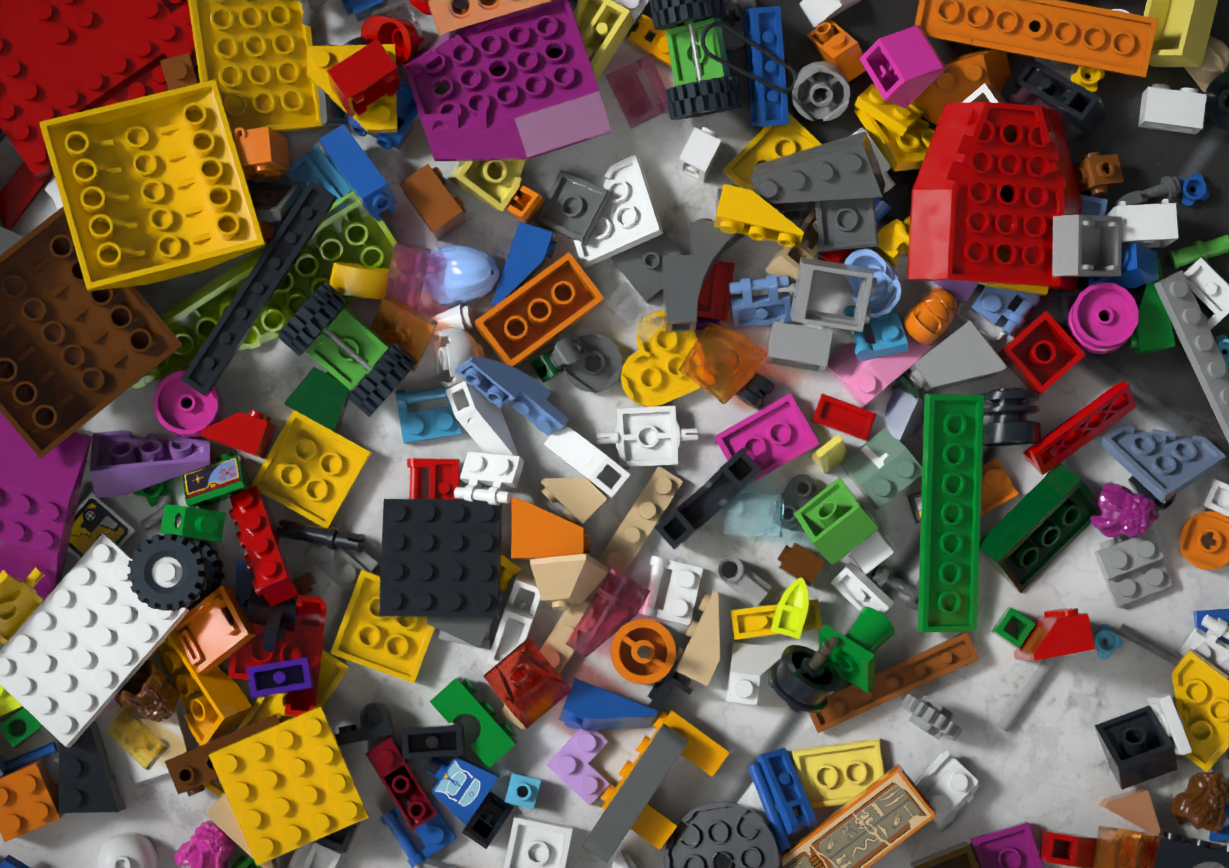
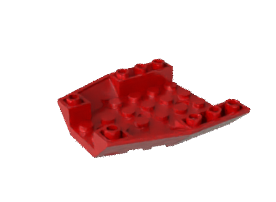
[907,102,1082,290]

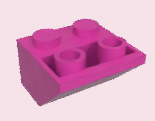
[859,25,947,108]

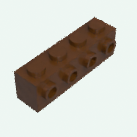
[165,713,284,797]

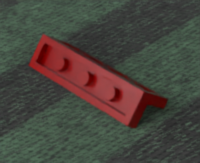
[1023,381,1136,476]

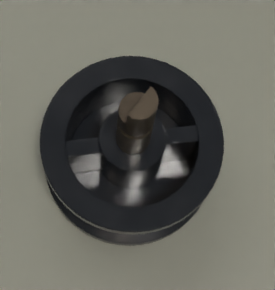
[768,635,841,713]

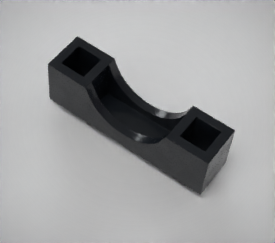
[654,447,766,550]
[1147,832,1229,868]

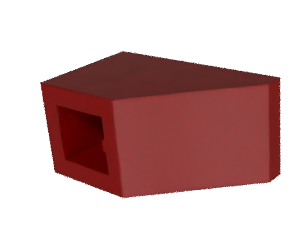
[1039,829,1103,868]

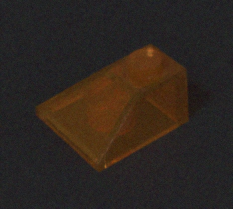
[679,322,767,404]

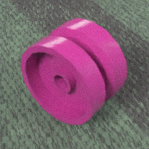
[1067,282,1139,354]
[153,370,223,439]

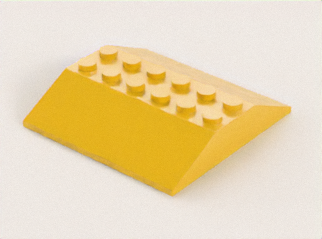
[39,80,265,291]

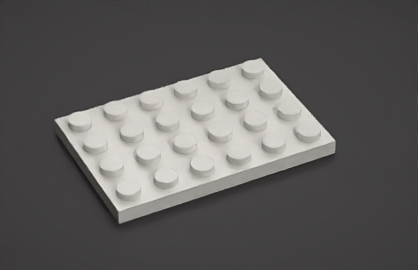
[0,534,189,748]

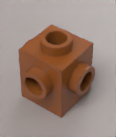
[1073,152,1124,196]

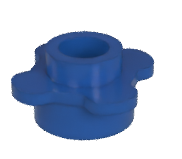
[1178,173,1209,206]

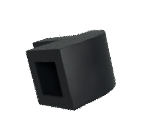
[247,587,296,652]

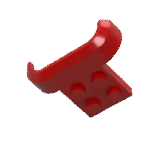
[228,595,327,716]

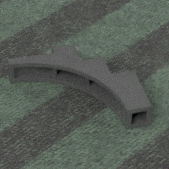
[662,185,807,333]

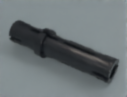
[277,519,366,553]

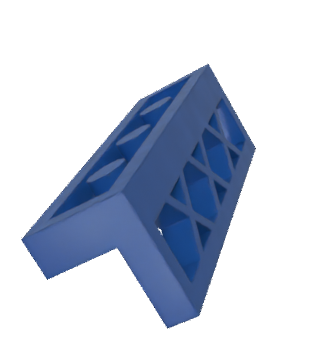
[743,6,789,127]

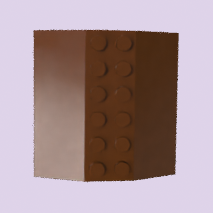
[0,207,183,459]

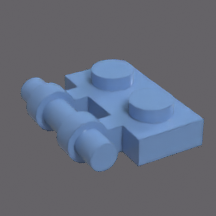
[729,274,792,330]
[970,286,1041,336]

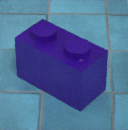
[247,657,315,699]

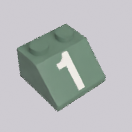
[839,428,922,510]

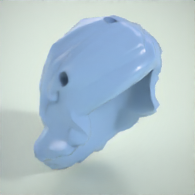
[421,243,502,307]

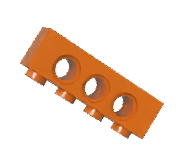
[428,0,551,34]

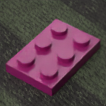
[714,393,820,484]

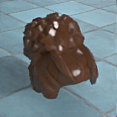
[114,660,180,722]
[1171,772,1229,833]

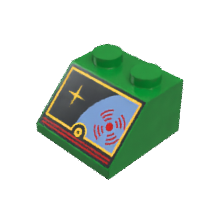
[182,452,251,508]

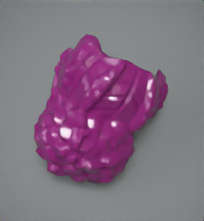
[1090,482,1159,538]

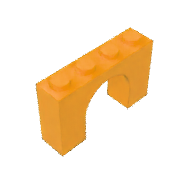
[601,710,730,850]

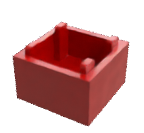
[327,39,400,117]

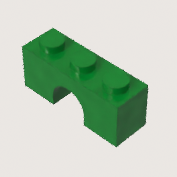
[429,677,517,768]

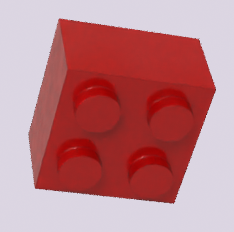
[997,311,1086,395]

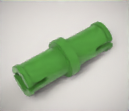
[1169,234,1229,269]

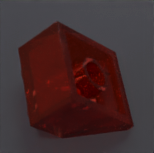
[483,637,572,729]

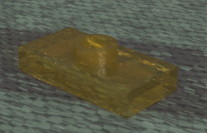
[106,709,168,770]

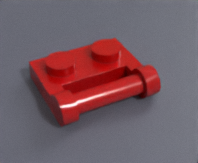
[407,458,460,499]

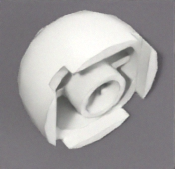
[433,328,484,388]
[97,832,159,868]

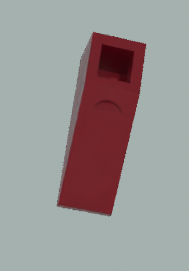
[365,736,438,830]

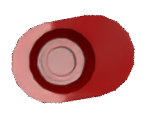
[361,15,424,65]

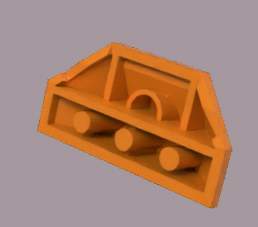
[913,48,1011,125]

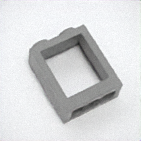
[790,257,877,332]

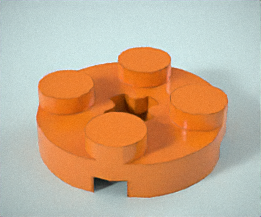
[1178,511,1229,570]

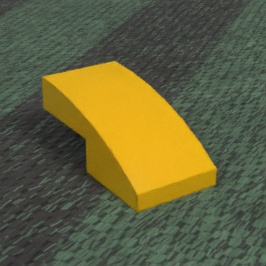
[329,262,396,300]

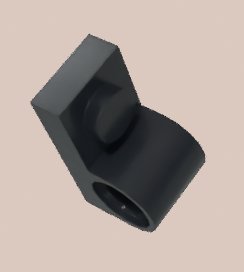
[334,702,395,746]

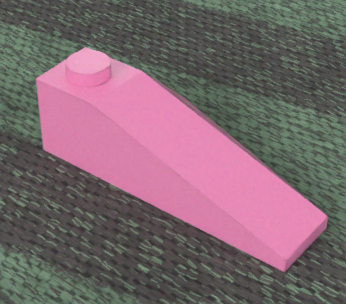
[827,322,950,408]

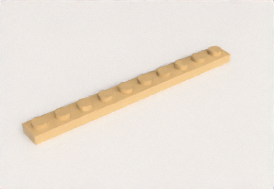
[499,466,683,730]

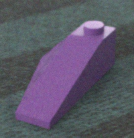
[90,430,211,498]

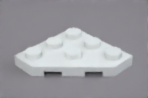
[574,154,664,268]

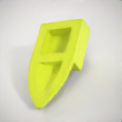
[770,577,809,639]

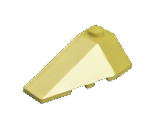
[448,160,527,212]

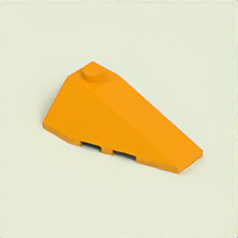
[156,629,252,746]

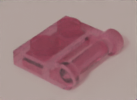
[605,54,669,129]

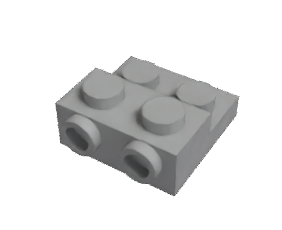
[1094,530,1173,607]

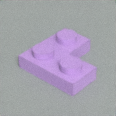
[547,729,610,805]

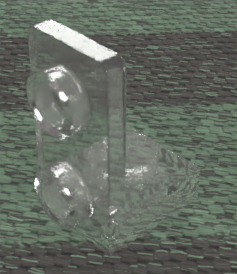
[604,281,665,343]

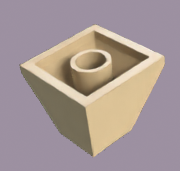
[530,554,608,611]

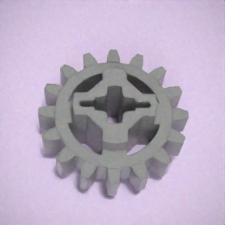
[901,694,963,741]

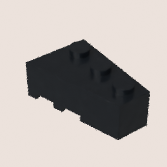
[59,721,126,813]

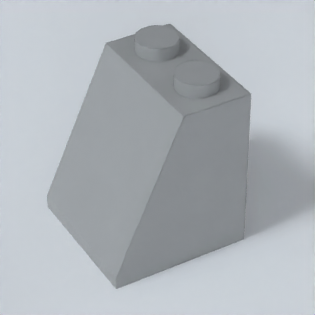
[907,320,1007,393]

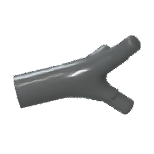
[141,495,181,531]

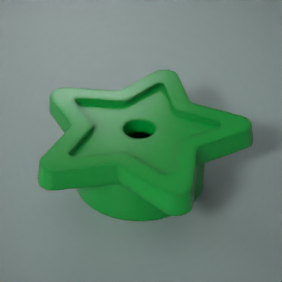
[133,481,172,507]

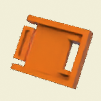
[174,585,256,676]

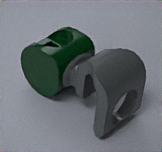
[531,333,589,383]

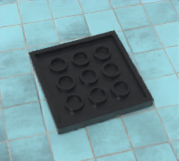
[379,499,503,619]

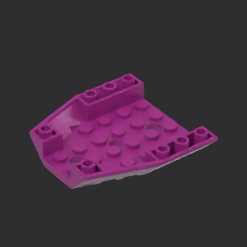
[404,0,612,162]

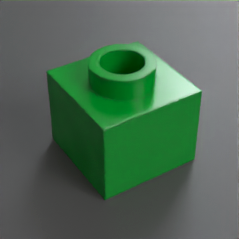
[991,607,1036,648]

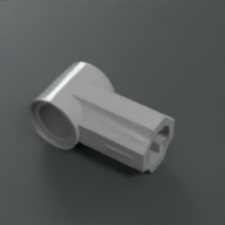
[714,556,772,607]

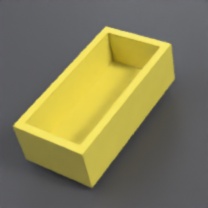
[1143,0,1218,67]

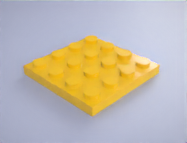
[209,705,369,865]

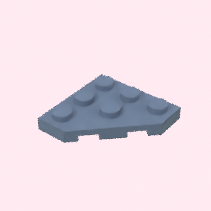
[1100,424,1226,503]

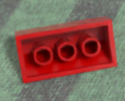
[1014,608,1095,661]

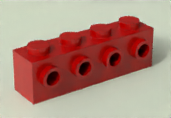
[229,485,299,607]

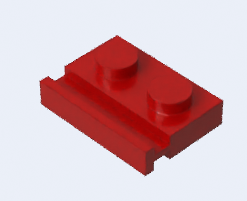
[697,261,735,322]

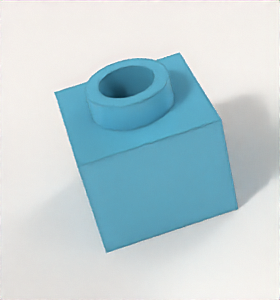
[505,772,542,809]

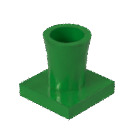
[819,607,895,694]

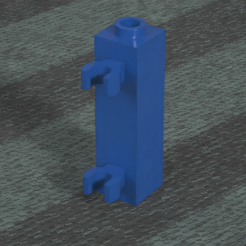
[319,124,398,222]

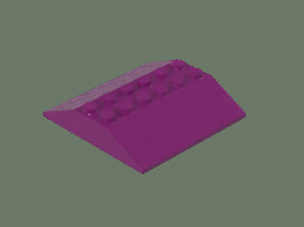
[0,412,92,599]

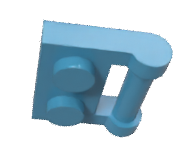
[842,305,909,361]
[396,387,462,444]

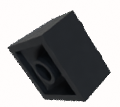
[1095,705,1177,790]

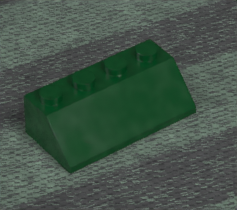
[979,463,1102,593]

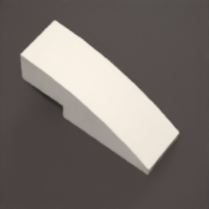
[487,573,541,673]

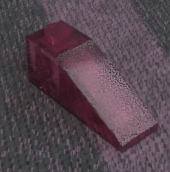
[383,242,431,334]
[566,568,650,657]

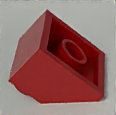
[200,409,277,459]

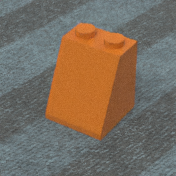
[511,498,590,559]

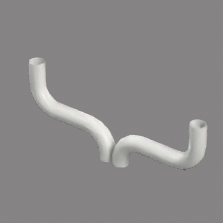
[956,302,1005,343]

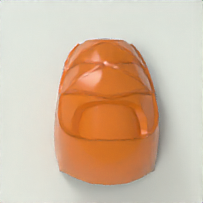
[902,287,959,346]

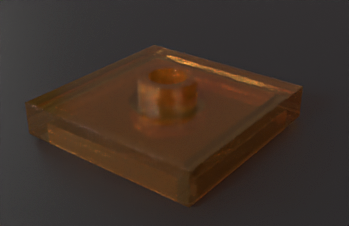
[371,294,438,372]

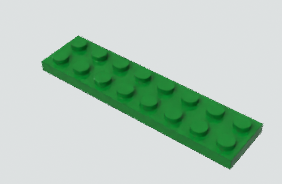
[918,394,984,633]

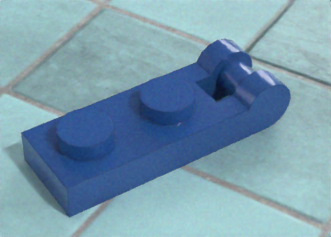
[756,748,817,835]

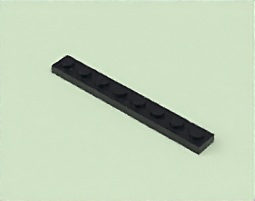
[180,180,337,397]

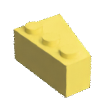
[573,0,634,82]

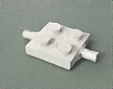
[597,406,698,468]

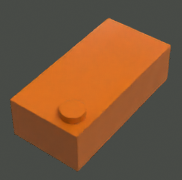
[474,252,605,368]

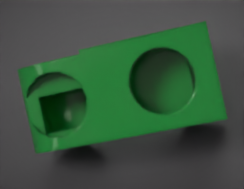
[0,708,44,748]

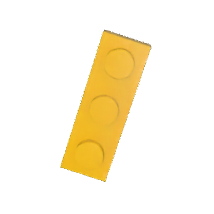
[730,599,822,640]

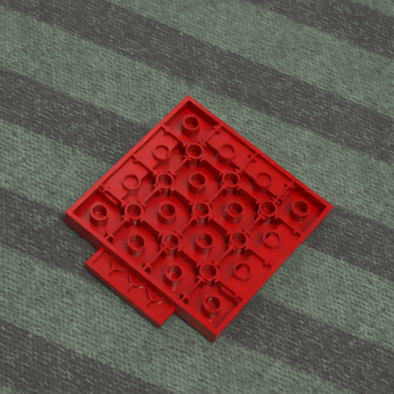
[0,0,198,181]

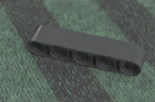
[582,724,689,863]

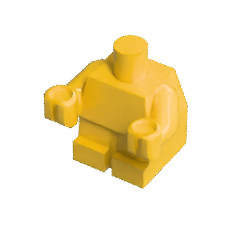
[872,216,910,268]

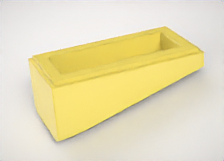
[811,435,847,474]

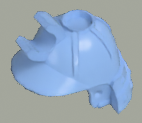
[844,248,902,318]

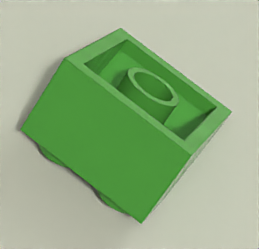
[794,477,879,565]

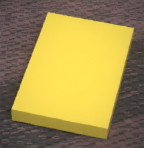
[791,738,885,809]

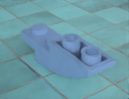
[455,357,569,436]

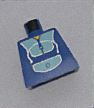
[424,756,500,825]

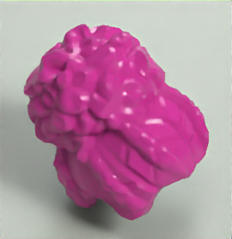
[174,820,236,868]

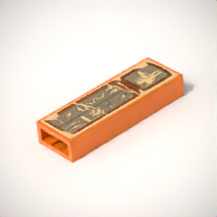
[782,763,936,868]

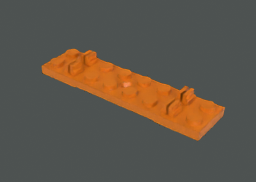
[914,0,1158,78]

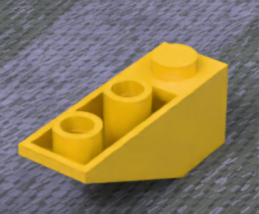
[714,184,804,248]

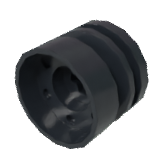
[981,388,1041,446]

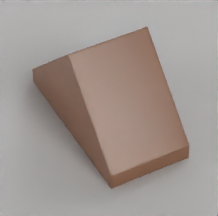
[1099,788,1161,836]

